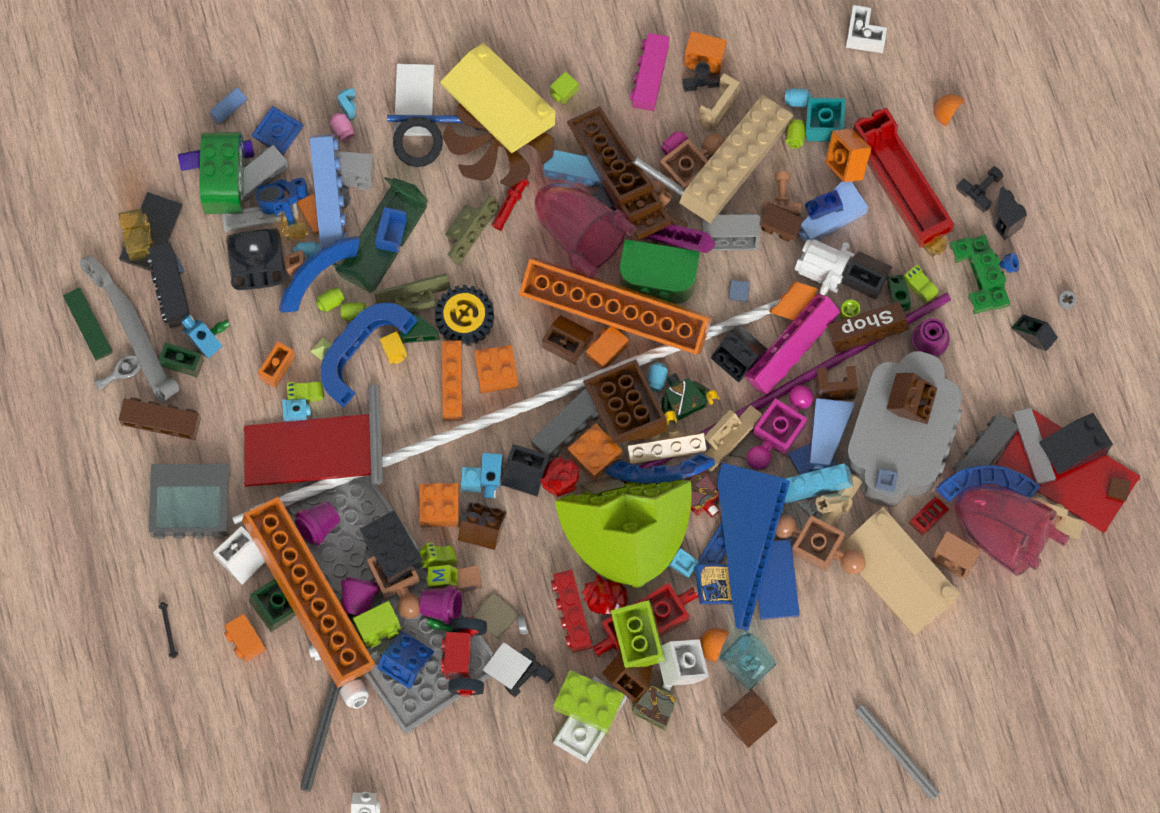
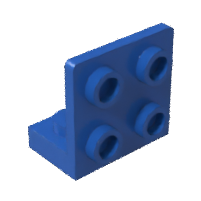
[377,631,434,689]

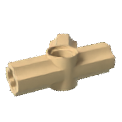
[815,474,862,527]

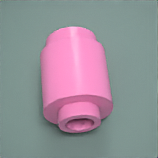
[330,113,355,142]

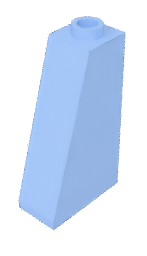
[799,181,868,242]
[809,398,854,471]

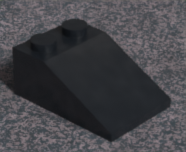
[1039,413,1113,475]

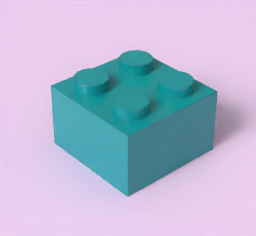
[806,97,846,142]

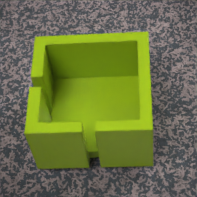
[353,601,401,648]

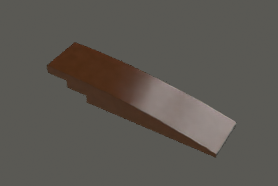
[567,106,672,240]

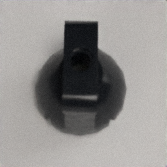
[225,228,286,290]

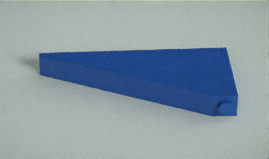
[717,463,790,631]

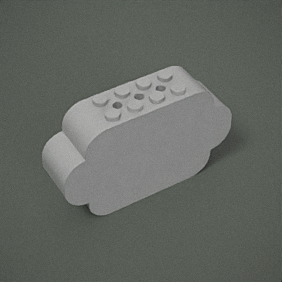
[845,351,962,507]

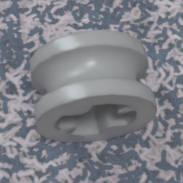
[1058,291,1076,309]

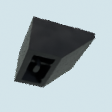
[993,186,1027,240]
[842,251,892,300]
[711,325,768,383]
[501,444,550,497]

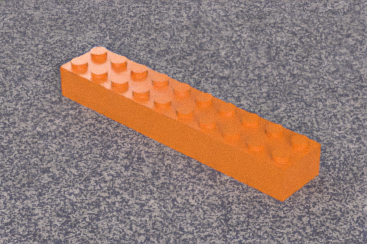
[519,257,713,355]
[242,497,375,688]

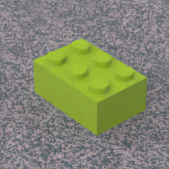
[553,670,624,734]

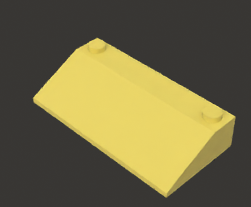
[440,43,555,153]

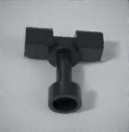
[682,62,720,92]
[956,166,1004,213]
[504,647,554,697]

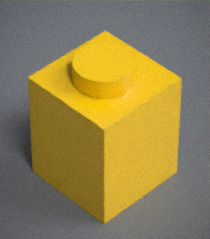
[379,331,407,364]

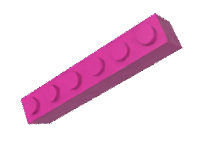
[745,294,840,394]

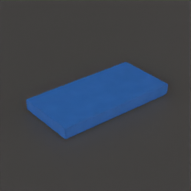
[758,539,800,620]

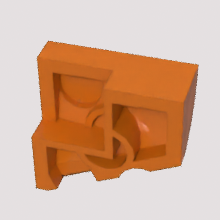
[769,281,817,321]

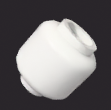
[340,679,369,708]

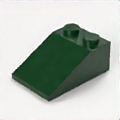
[249,579,296,632]

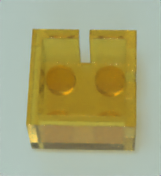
[118,208,154,261]

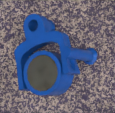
[256,177,308,228]

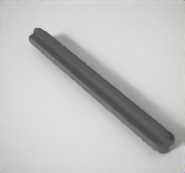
[300,679,341,792]

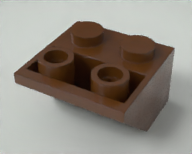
[760,202,803,242]
[542,315,594,365]
[886,373,937,424]
[457,502,507,550]
[602,652,653,703]

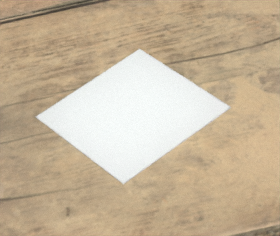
[483,642,532,689]

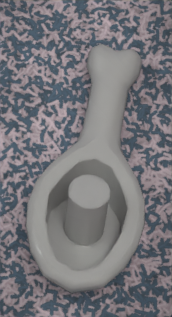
[94,355,141,390]

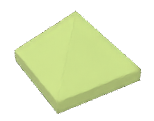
[310,337,332,361]

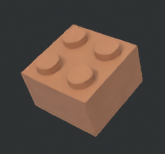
[932,531,981,580]

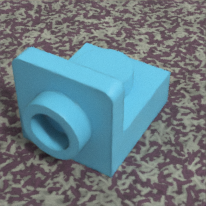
[337,88,357,121]
[668,548,699,578]

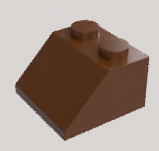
[722,689,777,748]

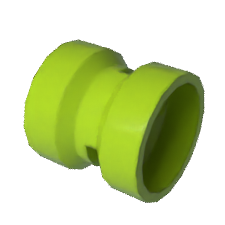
[840,299,860,320]

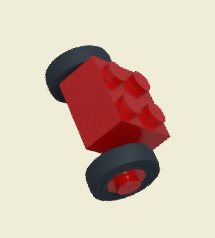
[441,617,487,697]

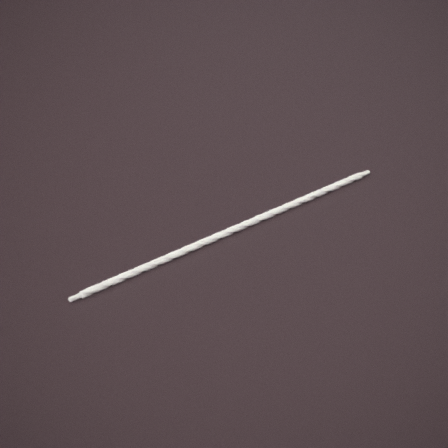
[232,299,781,525]

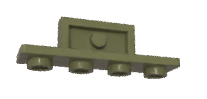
[445,195,499,265]
[374,273,450,313]

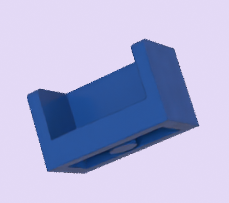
[375,207,407,253]

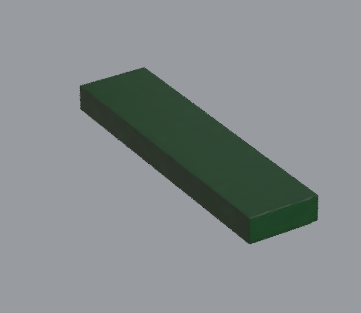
[63,287,113,361]

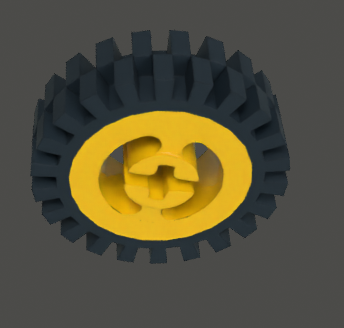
[435,285,494,346]

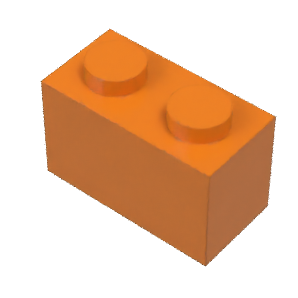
[586,326,629,370]
[257,341,296,389]
[224,614,266,662]

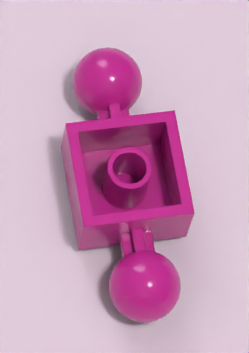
[746,385,813,471]

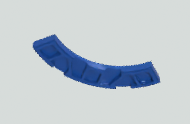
[279,236,360,313]
[606,453,715,483]
[935,465,1040,502]

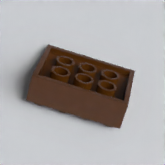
[583,359,668,443]

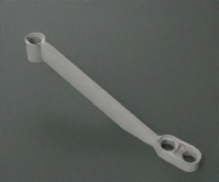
[80,255,179,402]

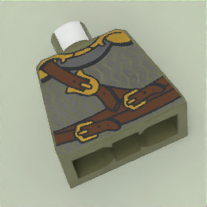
[632,682,676,731]

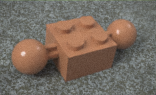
[650,134,725,196]
[776,514,866,575]
[367,557,420,619]

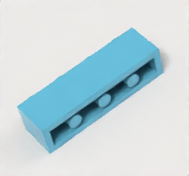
[543,150,606,190]
[784,463,854,504]

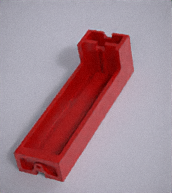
[853,107,954,248]

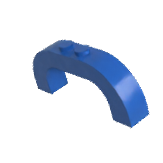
[321,303,418,408]

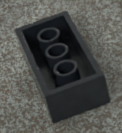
[146,242,190,328]

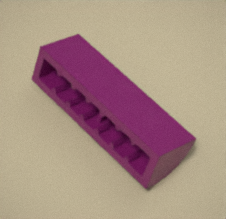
[642,224,716,253]

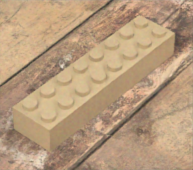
[679,94,794,224]

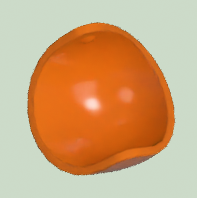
[933,94,966,126]
[699,628,730,663]

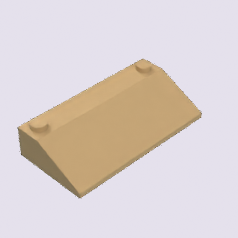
[840,507,961,636]

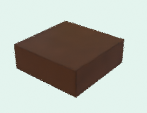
[1107,477,1131,502]

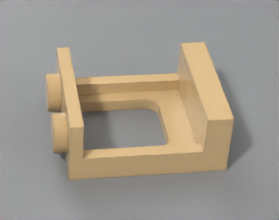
[699,73,740,131]

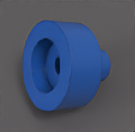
[1000,253,1019,273]

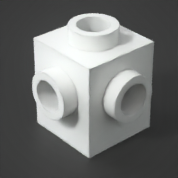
[351,792,380,813]

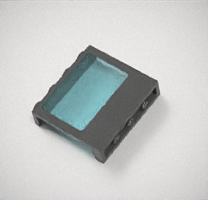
[149,464,231,539]

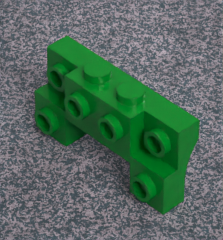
[949,235,1010,315]

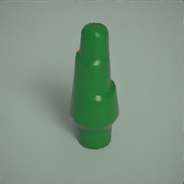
[210,319,230,336]
[427,617,452,632]

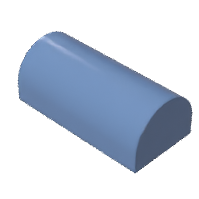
[210,88,247,125]

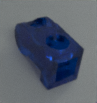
[805,189,843,220]

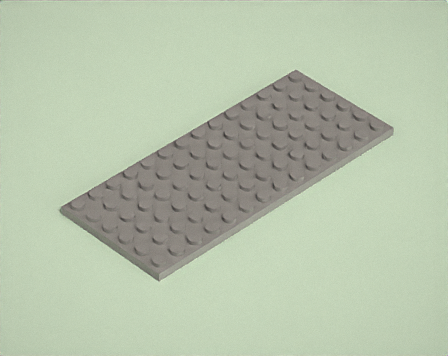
[279,475,494,735]

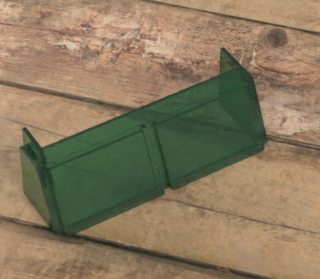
[332,177,428,293]

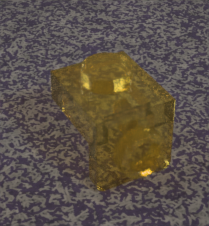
[279,217,309,240]
[923,237,947,257]

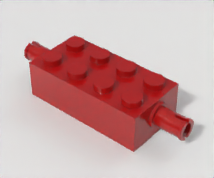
[592,583,699,657]

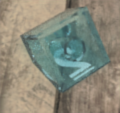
[719,631,777,691]

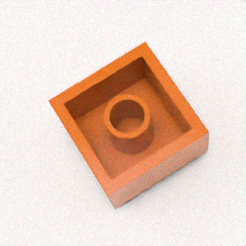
[684,31,727,75]
[825,129,871,182]
[474,345,518,394]
[568,424,622,481]
[419,483,459,527]

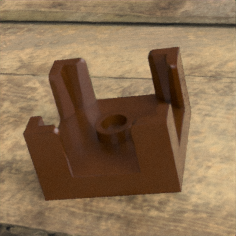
[814,366,858,400]

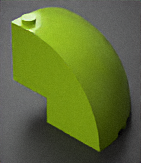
[555,480,692,588]

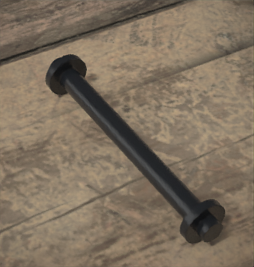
[158,602,178,659]

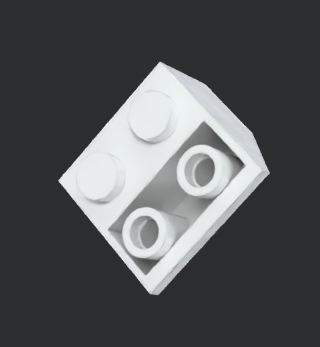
[213,526,266,585]

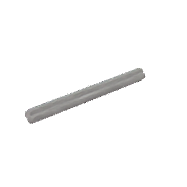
[368,384,383,485]
[856,704,939,800]

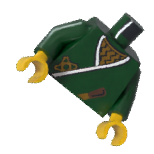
[661,373,720,425]

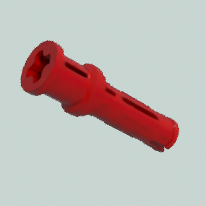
[491,179,530,231]

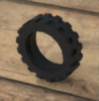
[393,117,443,167]

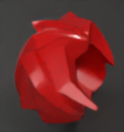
[540,456,580,498]
[581,574,628,615]

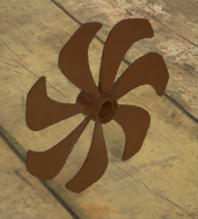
[442,103,554,186]

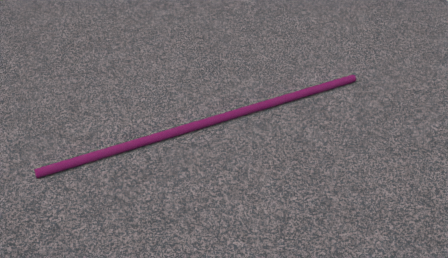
[620,293,951,484]

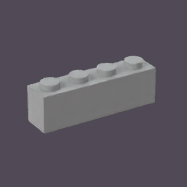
[243,145,289,204]

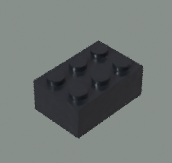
[360,510,424,585]

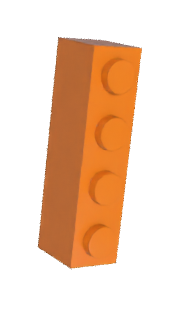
[442,341,463,421]

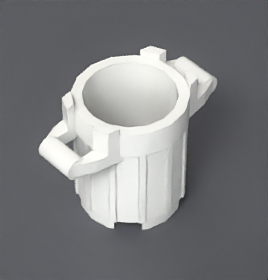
[795,240,854,295]

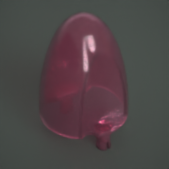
[534,183,637,278]
[955,485,1070,576]

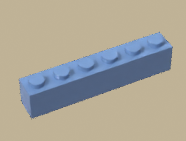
[310,134,348,249]

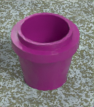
[911,318,950,357]
[295,501,340,546]
[340,577,380,616]
[420,585,462,625]

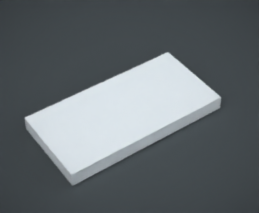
[394,64,434,136]
[553,676,628,764]

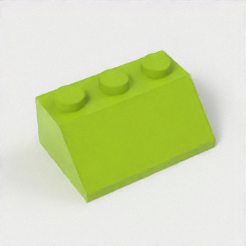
[611,600,666,668]

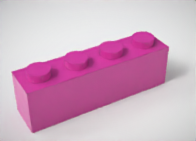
[630,33,670,111]

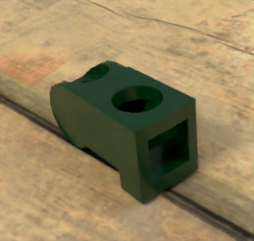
[887,274,911,311]

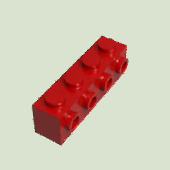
[551,569,591,653]

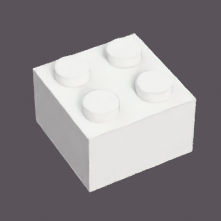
[659,639,709,686]

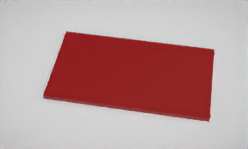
[996,409,1140,533]
[244,414,371,487]

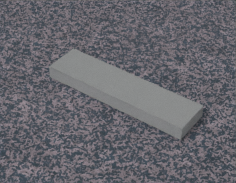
[1012,408,1056,485]

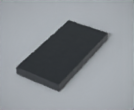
[119,192,183,272]

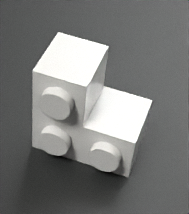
[846,5,887,53]

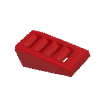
[909,496,949,536]

